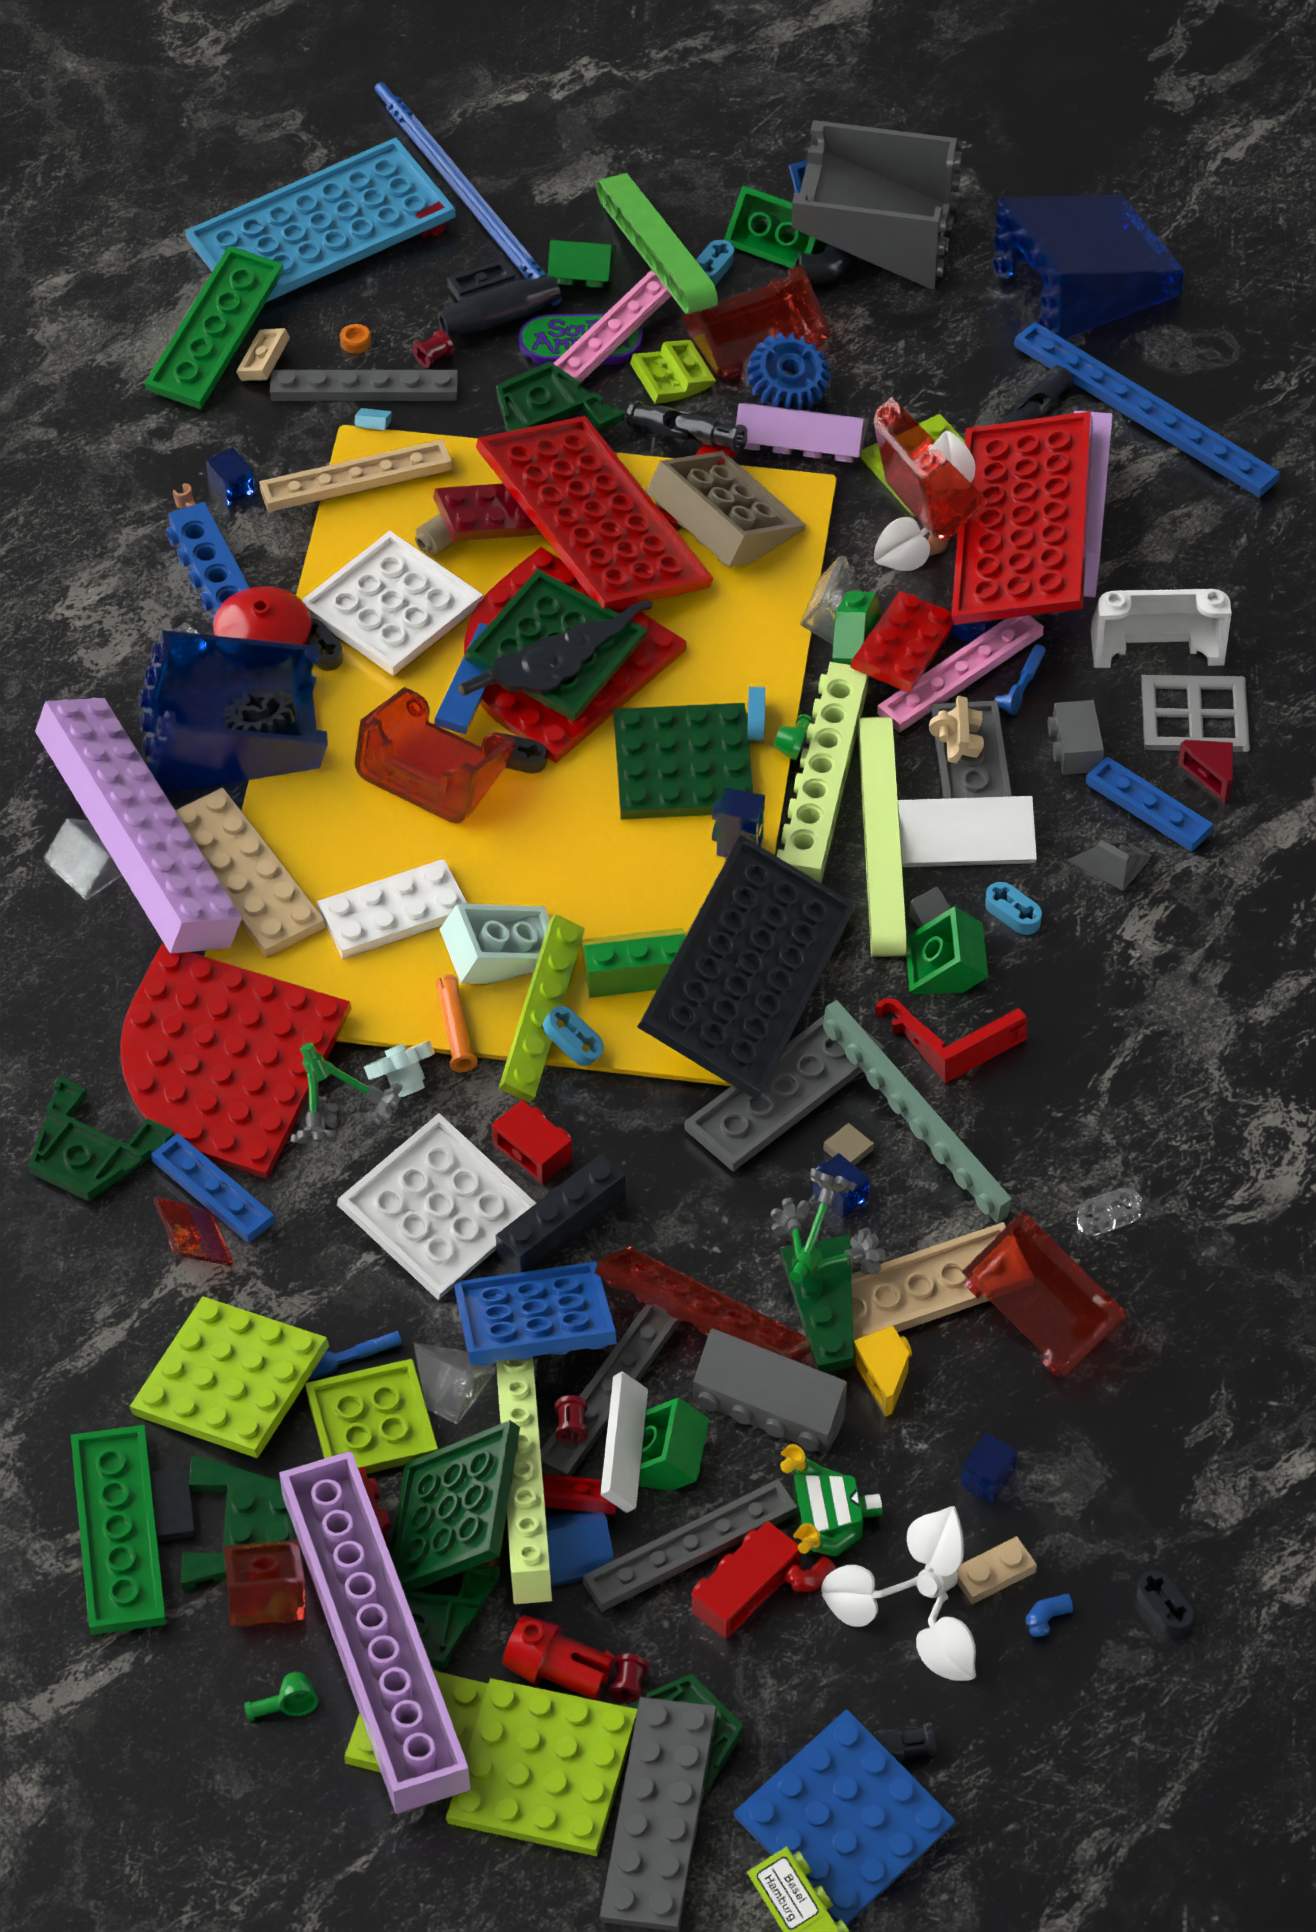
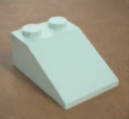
[440,904,549,984]

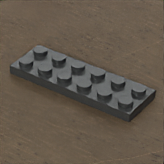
[685,1016,885,1172]
[600,1697,717,1932]

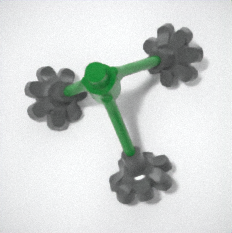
[290,1043,403,1144]
[771,1168,886,1283]

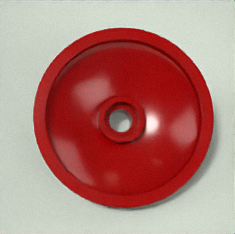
[213,586,312,664]

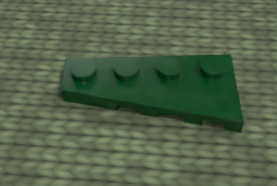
[781,1234,854,1372]

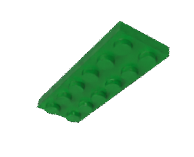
[145,245,284,409]
[71,1425,166,1635]

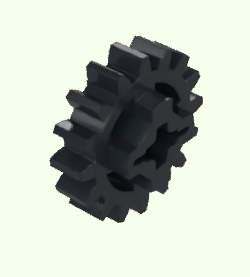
[222,687,296,743]

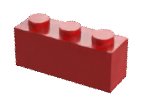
[692,1521,801,1639]

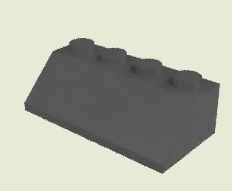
[693,1328,847,1455]

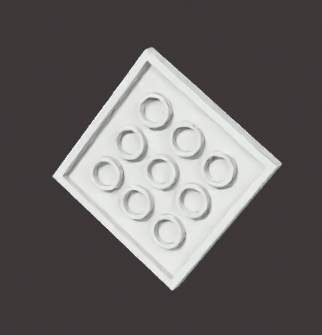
[302,531,483,676]
[337,1113,536,1300]

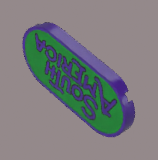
[519,313,642,365]

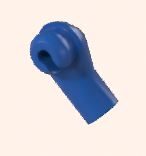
[1026,1594,1073,1637]

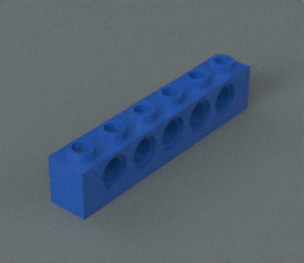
[166,502,250,666]

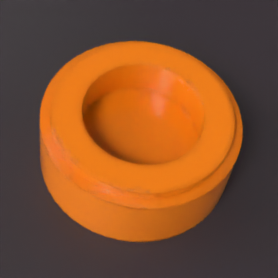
[340,324,371,354]

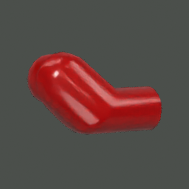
[784,1556,836,1592]

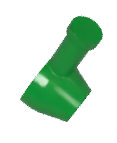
[773,714,813,761]
[244,1672,318,1721]

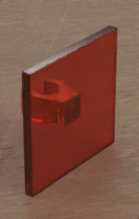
[153,1197,233,1266]

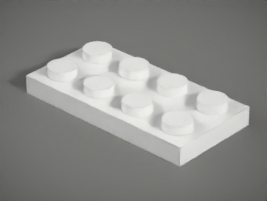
[317,859,467,959]

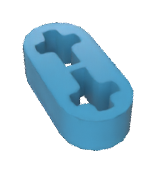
[696,240,734,286]
[747,686,766,742]
[985,882,1042,935]
[543,1006,604,1066]

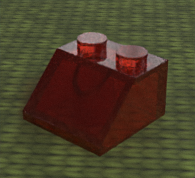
[223,1540,306,1626]

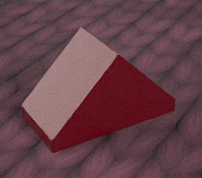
[1178,740,1233,803]

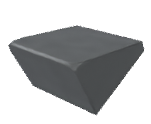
[909,887,950,928]

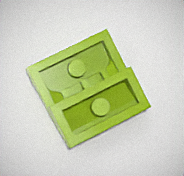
[630,340,716,404]

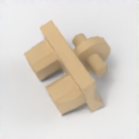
[929,696,984,764]

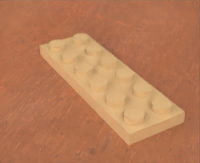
[175,787,325,958]
[851,1222,1033,1341]

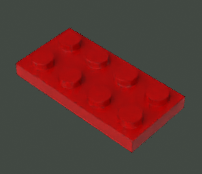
[850,591,956,693]

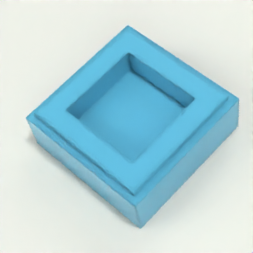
[355,408,392,430]

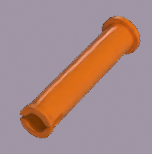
[435,974,478,1072]

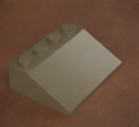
[646,451,806,567]

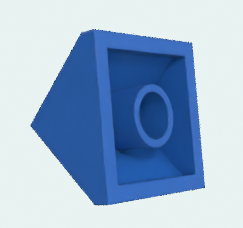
[546,1511,614,1587]

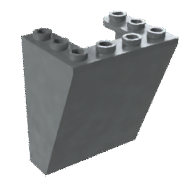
[792,120,962,289]

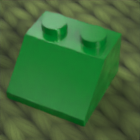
[548,240,617,288]
[906,906,988,995]
[638,1397,709,1491]

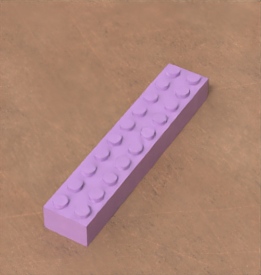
[35,698,242,954]
[279,1451,470,1814]

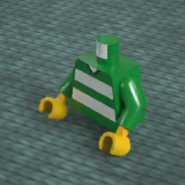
[781,1444,882,1557]

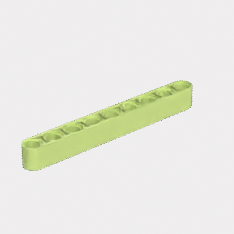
[858,717,906,957]

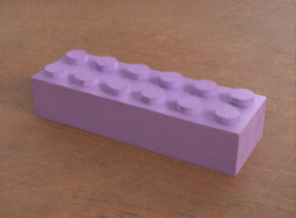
[1074,410,1112,597]

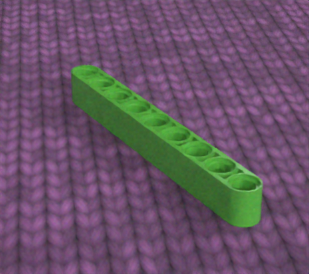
[596,173,718,314]

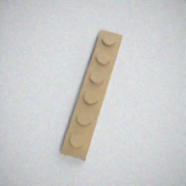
[259,439,452,512]

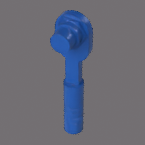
[995,644,1046,715]
[309,1331,402,1379]

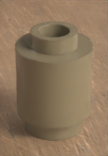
[415,513,453,555]

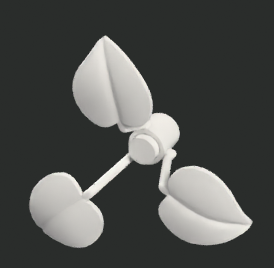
[874,430,976,571]
[821,1506,976,1681]

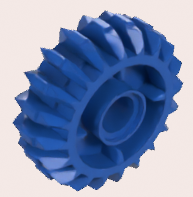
[746,332,831,411]

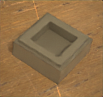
[823,1123,874,1171]

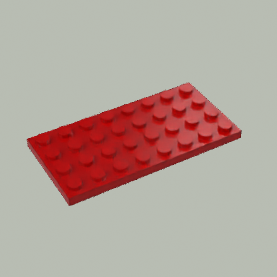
[952,411,1093,625]
[476,416,713,610]

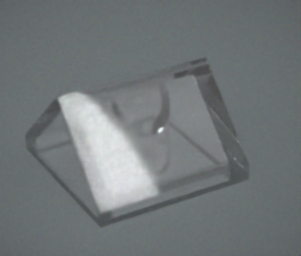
[800,556,858,645]
[44,818,123,900]

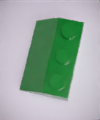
[724,186,824,269]
[580,928,686,998]

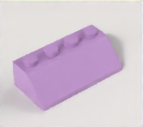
[736,403,869,463]

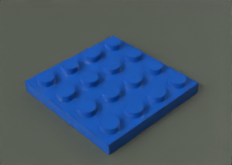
[454,1261,617,1366]
[733,1709,956,1926]

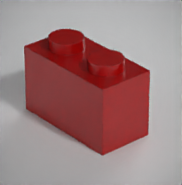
[492,1100,572,1185]

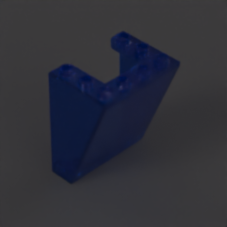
[992,195,1184,339]
[138,630,328,794]

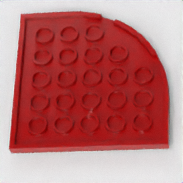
[464,547,687,763]
[120,944,352,1180]

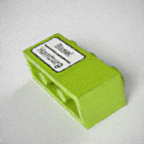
[747,1846,850,1932]

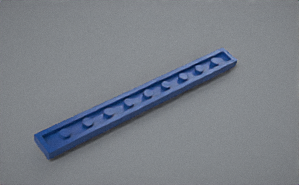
[1014,322,1280,498]

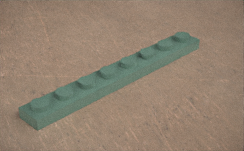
[823,1000,1012,1223]

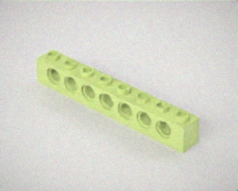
[777,662,868,884]
[496,1357,552,1604]

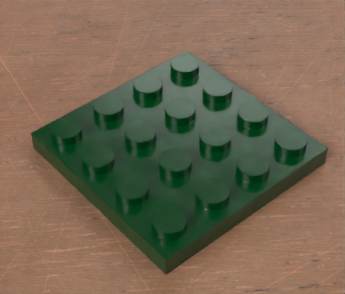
[464,569,647,722]
[613,703,754,819]
[389,1420,520,1591]

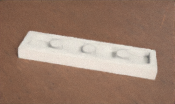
[601,1371,648,1513]

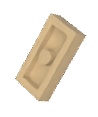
[236,328,290,381]
[957,1536,1037,1604]

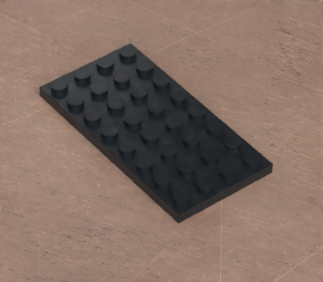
[637,834,856,1100]

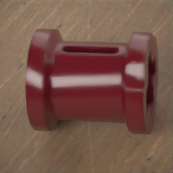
[412,329,454,368]
[554,1395,588,1444]
[609,1654,649,1704]

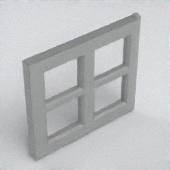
[1141,675,1250,753]

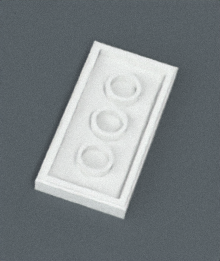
[898,796,1037,867]

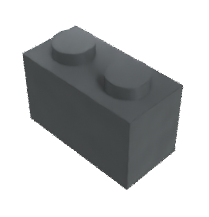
[1048,700,1104,775]

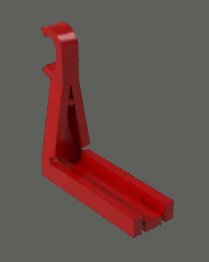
[875,998,1027,1083]

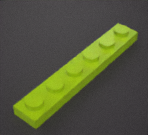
[498,914,585,1103]

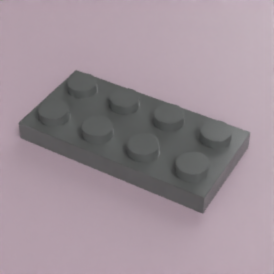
[931,700,1012,799]

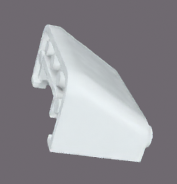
[1090,589,1231,668]

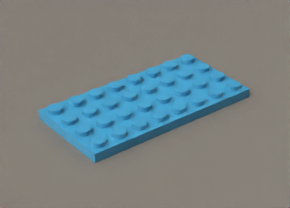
[185,138,456,302]

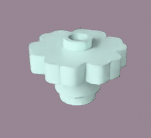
[364,1041,435,1097]

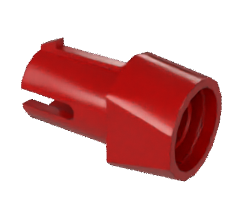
[502,1615,615,1701]

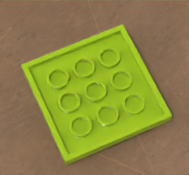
[129,1296,329,1458]
[446,1678,638,1856]

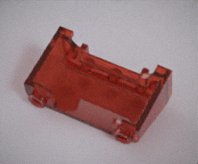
[682,265,831,379]
[874,397,988,540]
[355,687,516,824]
[962,1210,1130,1376]

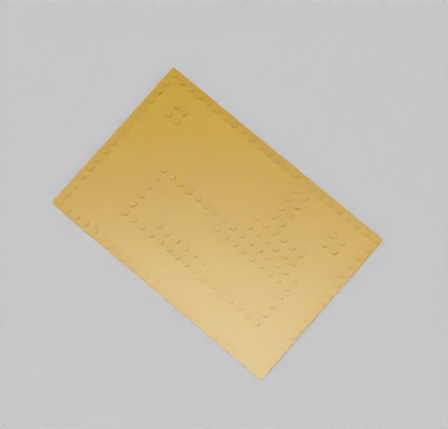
[204,425,836,1086]

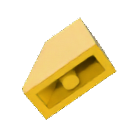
[853,1325,912,1417]

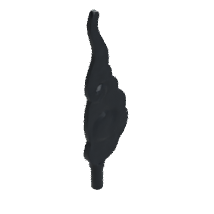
[458,601,653,696]

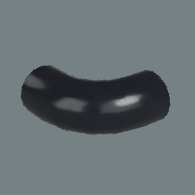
[794,242,853,284]

